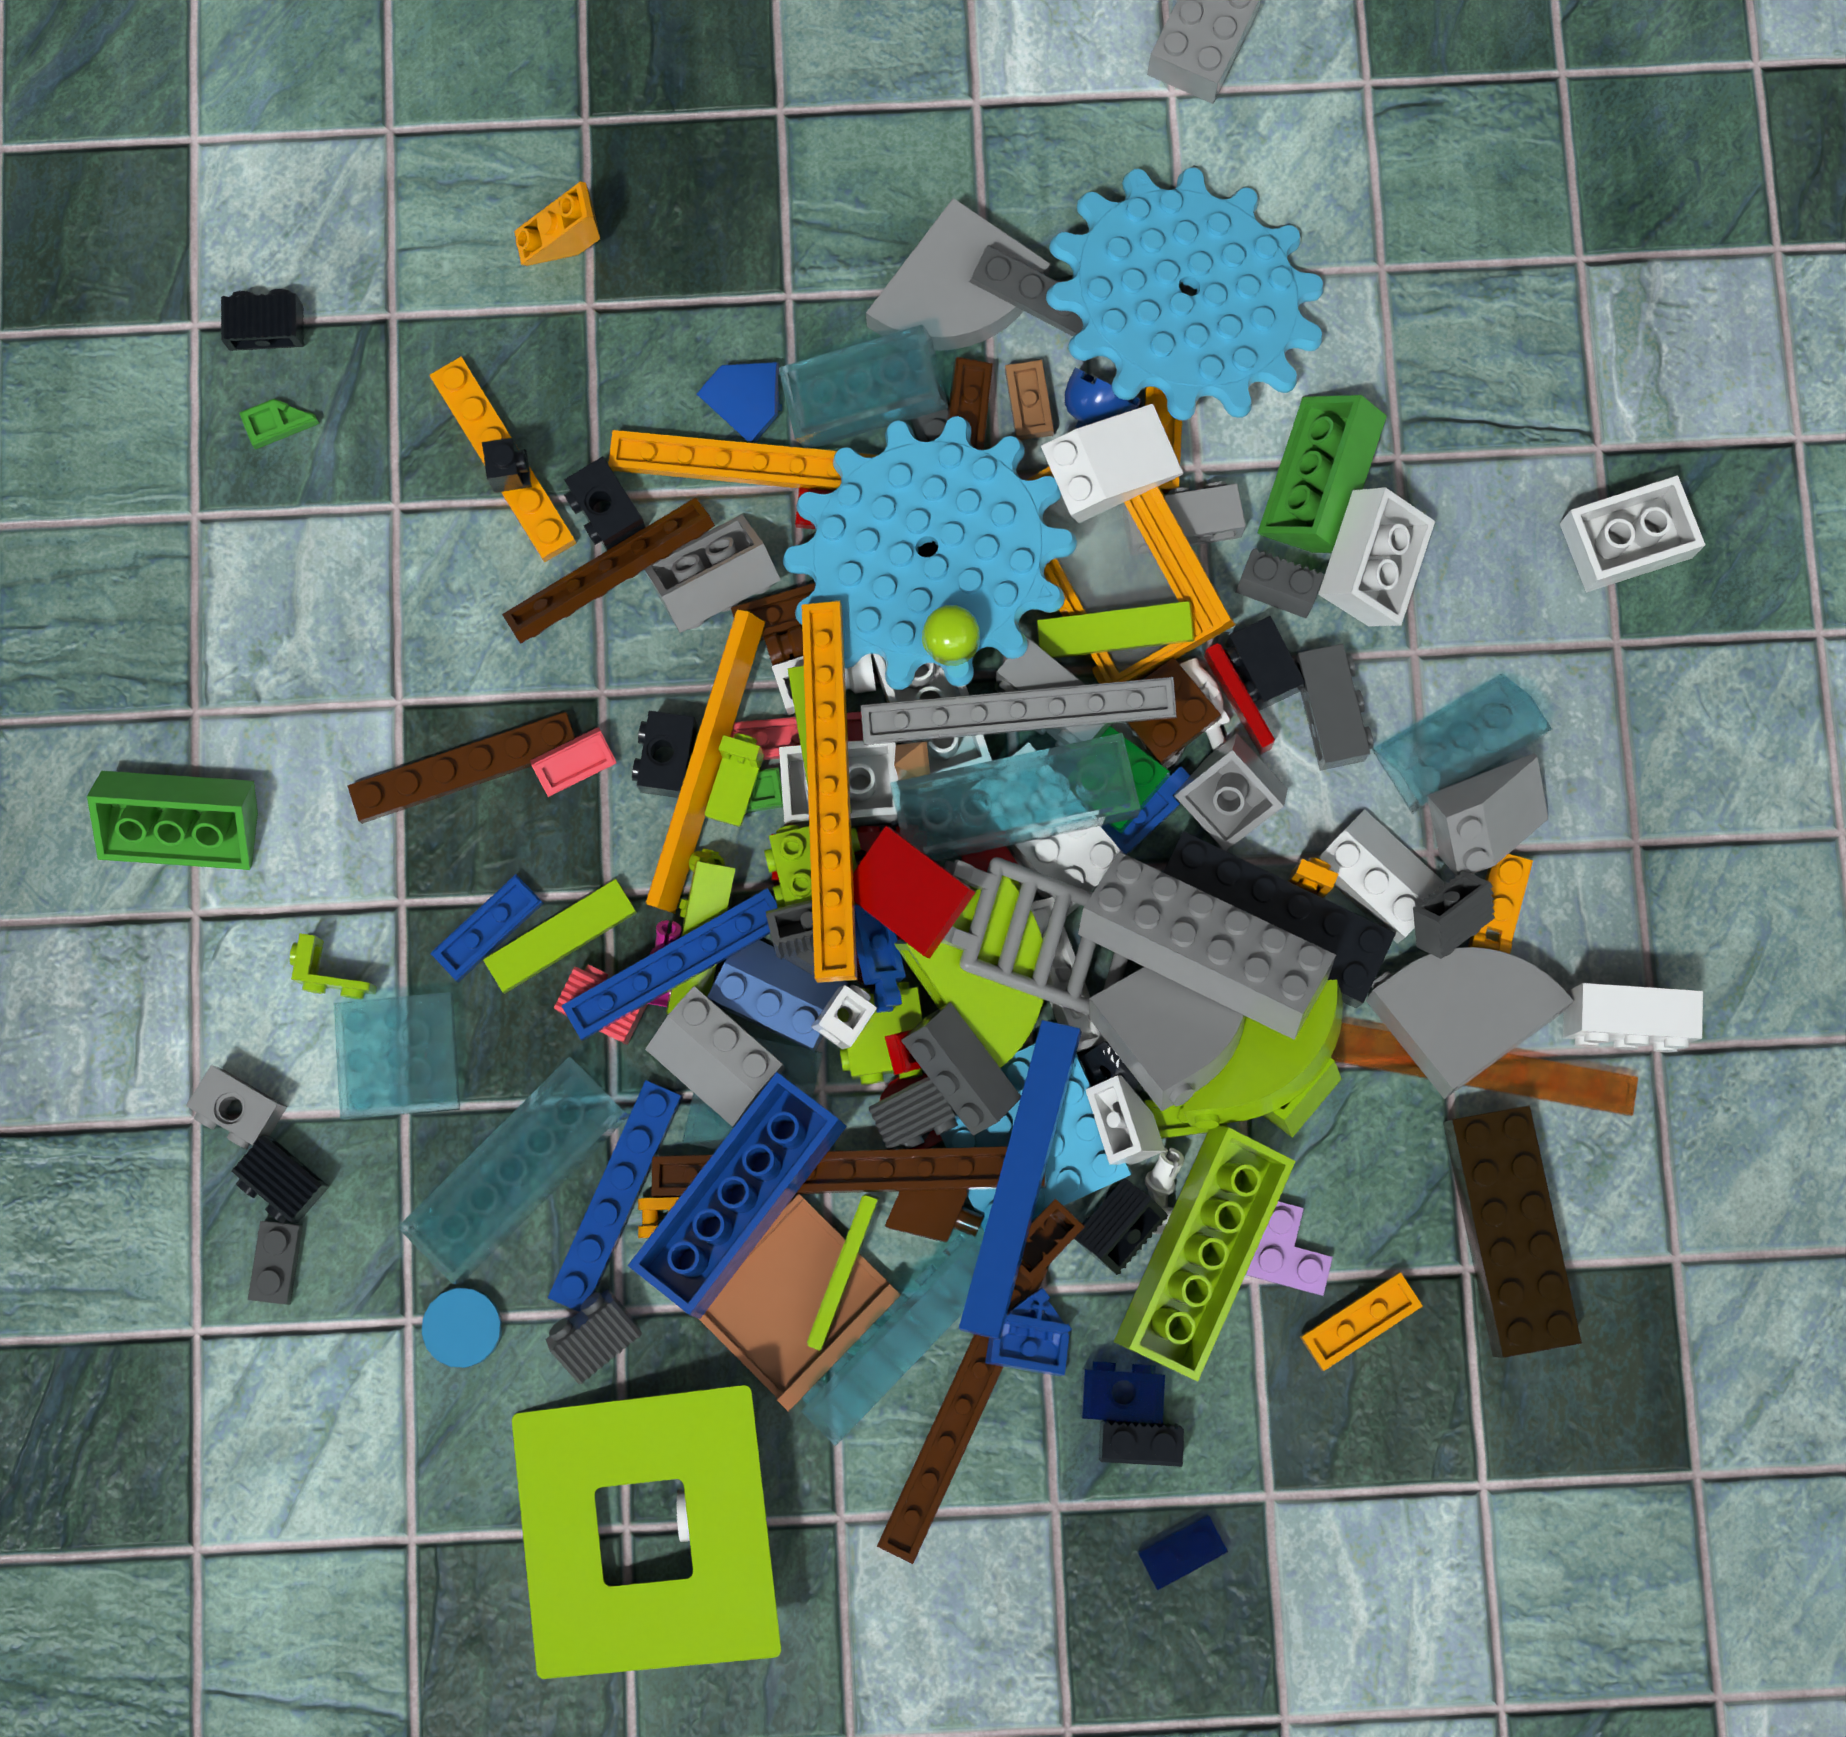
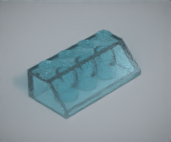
[1372,673,1552,814]

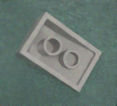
[1427,753,1548,875]

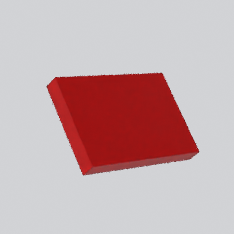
[853,826,976,959]

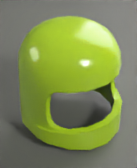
[922,605,980,666]

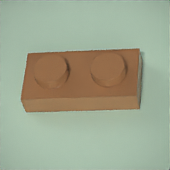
[1005,360,1054,440]

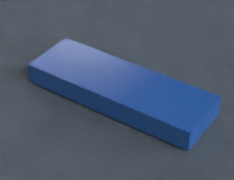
[430,874,544,983]

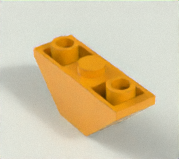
[514,181,600,266]

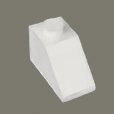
[1086,1075,1165,1165]

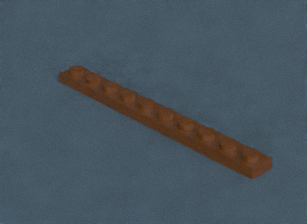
[651,1146,1046,1198]

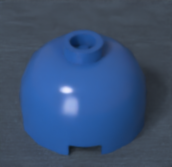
[1065,367,1141,428]

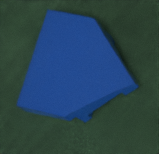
[697,362,782,443]
[985,1288,1072,1376]

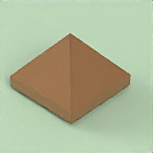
[894,742,931,784]

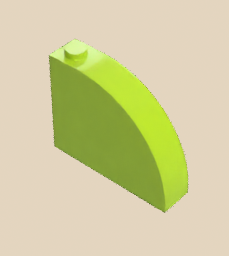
[894,875,1043,1068]
[1183,979,1343,1129]

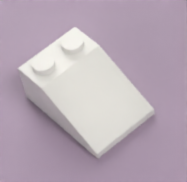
[1041,404,1184,523]

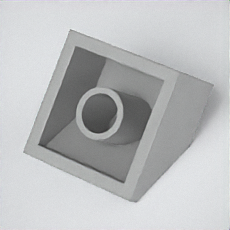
[1174,734,1288,851]

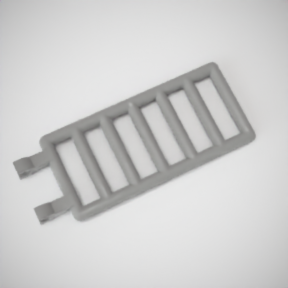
[941,857,1129,1016]

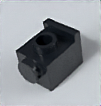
[482,438,532,493]

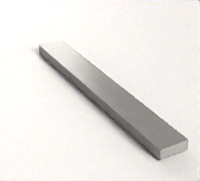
[861,677,1177,745]

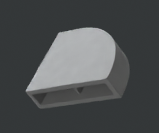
[866,198,1050,351]
[1366,947,1574,1099]
[1089,967,1245,1111]

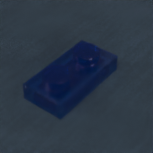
[1137,1514,1228,1590]

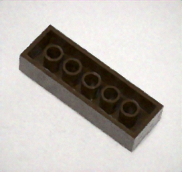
[1443,1105,1582,1358]

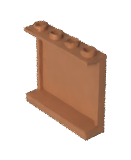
[699,1194,901,1412]

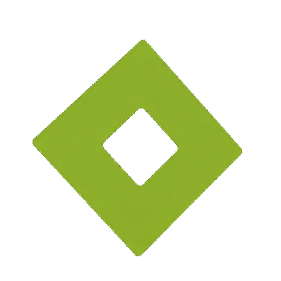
[512,1385,781,1679]

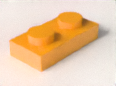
[1288,857,1339,898]

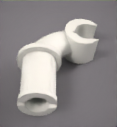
[1145,1148,1185,1234]

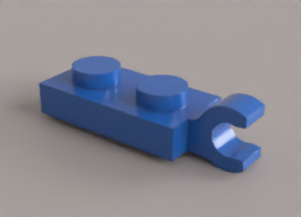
[1101,766,1190,855]
[854,905,906,1013]

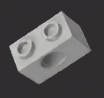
[186,1065,287,1149]

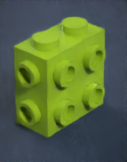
[764,825,861,908]
[837,982,923,1085]

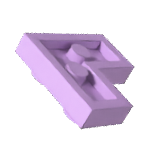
[1246,1201,1333,1296]

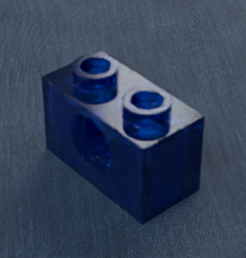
[1080,1361,1165,1424]

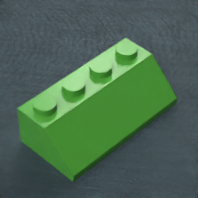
[1257,395,1387,553]
[87,771,258,870]

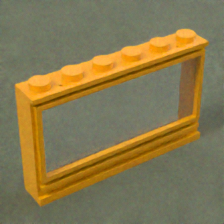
[1027,467,1236,684]

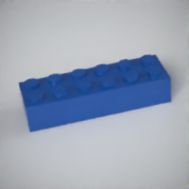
[628,1072,847,1319]

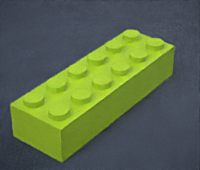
[1114,1126,1296,1382]

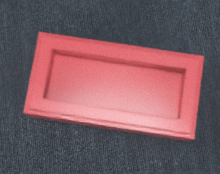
[530,727,617,797]

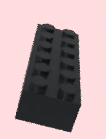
[1163,831,1396,1008]

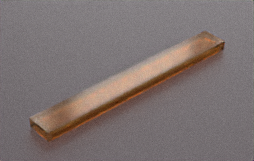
[1331,1023,1638,1117]

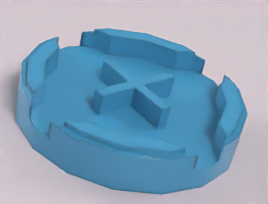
[422,1288,502,1368]

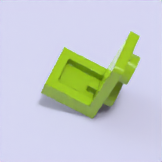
[705,733,764,827]
[290,933,377,1000]

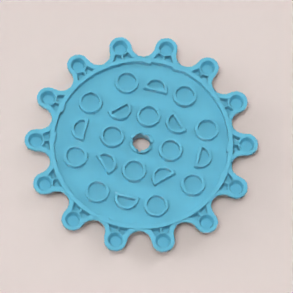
[1046,168,1323,420]
[783,416,1077,690]

